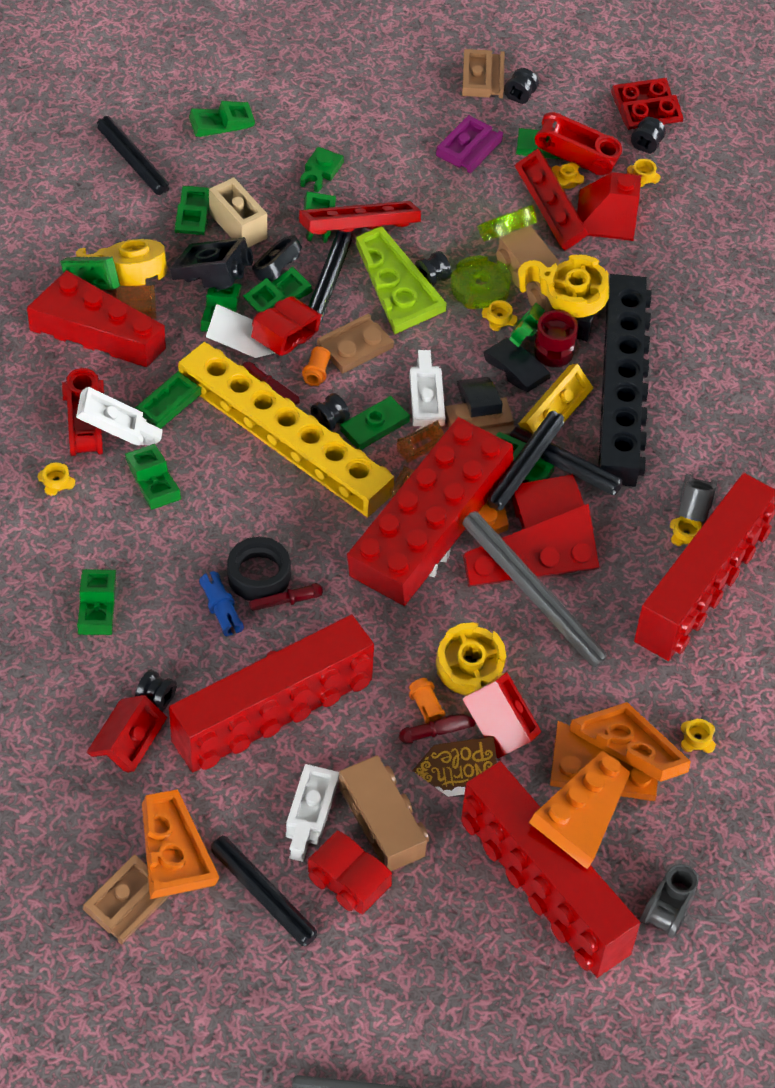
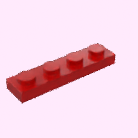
[514,148,589,251]
[299,201,421,235]

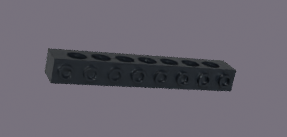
[598,274,652,487]

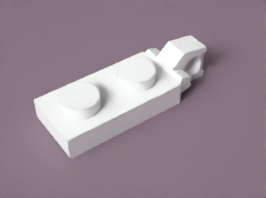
[409,350,445,426]
[76,387,162,446]
[286,764,339,862]

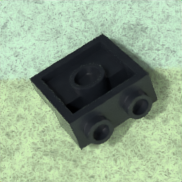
[169,237,253,290]

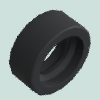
[227,536,291,601]

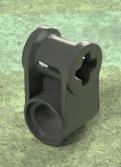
[678,473,718,521]
[640,864,699,939]

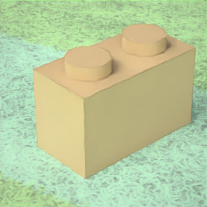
[209,177,267,248]

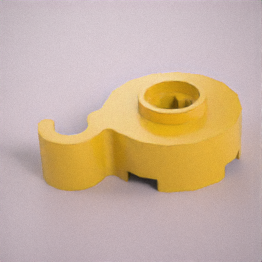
[76,239,167,287]
[518,255,609,318]
[436,622,506,696]

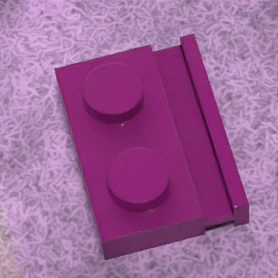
[436,115,503,174]

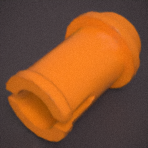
[302,346,331,386]
[409,678,446,723]

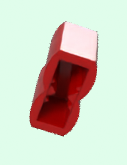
[251,296,322,356]
[308,830,392,915]

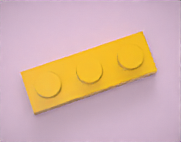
[518,363,594,434]

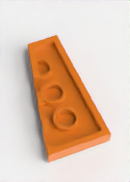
[529,750,631,869]

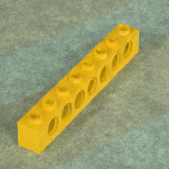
[178,341,395,518]

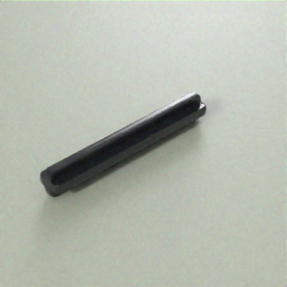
[97,116,169,195]
[308,230,352,322]
[487,411,564,511]
[509,426,622,495]
[211,835,317,947]

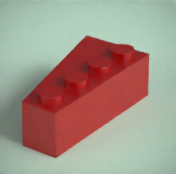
[27,270,166,368]

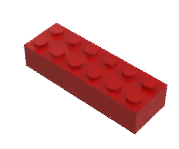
[347,417,513,607]
[634,472,775,662]
[169,614,374,773]
[461,761,641,978]

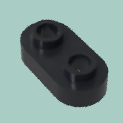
[252,235,302,281]

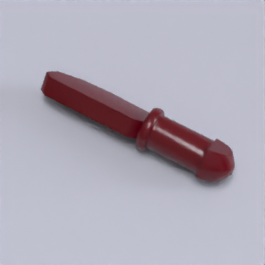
[242,362,300,405]
[248,583,323,611]
[399,714,476,744]

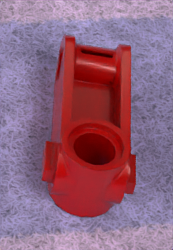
[535,112,622,175]
[62,368,104,456]

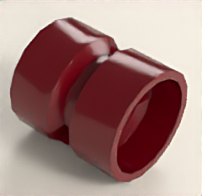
[534,310,578,367]

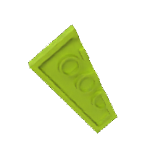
[356,226,447,335]

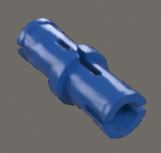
[199,571,244,637]

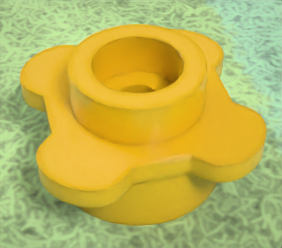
[627,159,661,187]
[552,162,584,189]
[482,300,517,331]
[37,462,75,496]
[670,516,702,546]
[680,719,716,753]

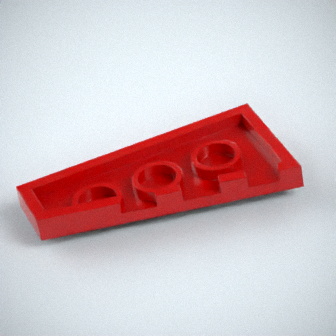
[463,503,600,587]

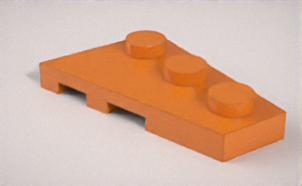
[142,789,220,899]

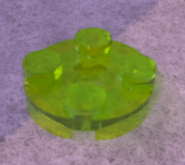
[477,204,538,242]
[450,255,512,309]

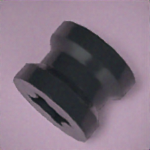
[504,68,539,104]
[631,117,666,154]
[415,251,452,286]
[310,393,350,431]
[135,669,177,712]

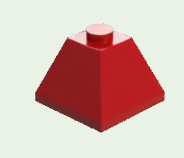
[577,172,641,241]

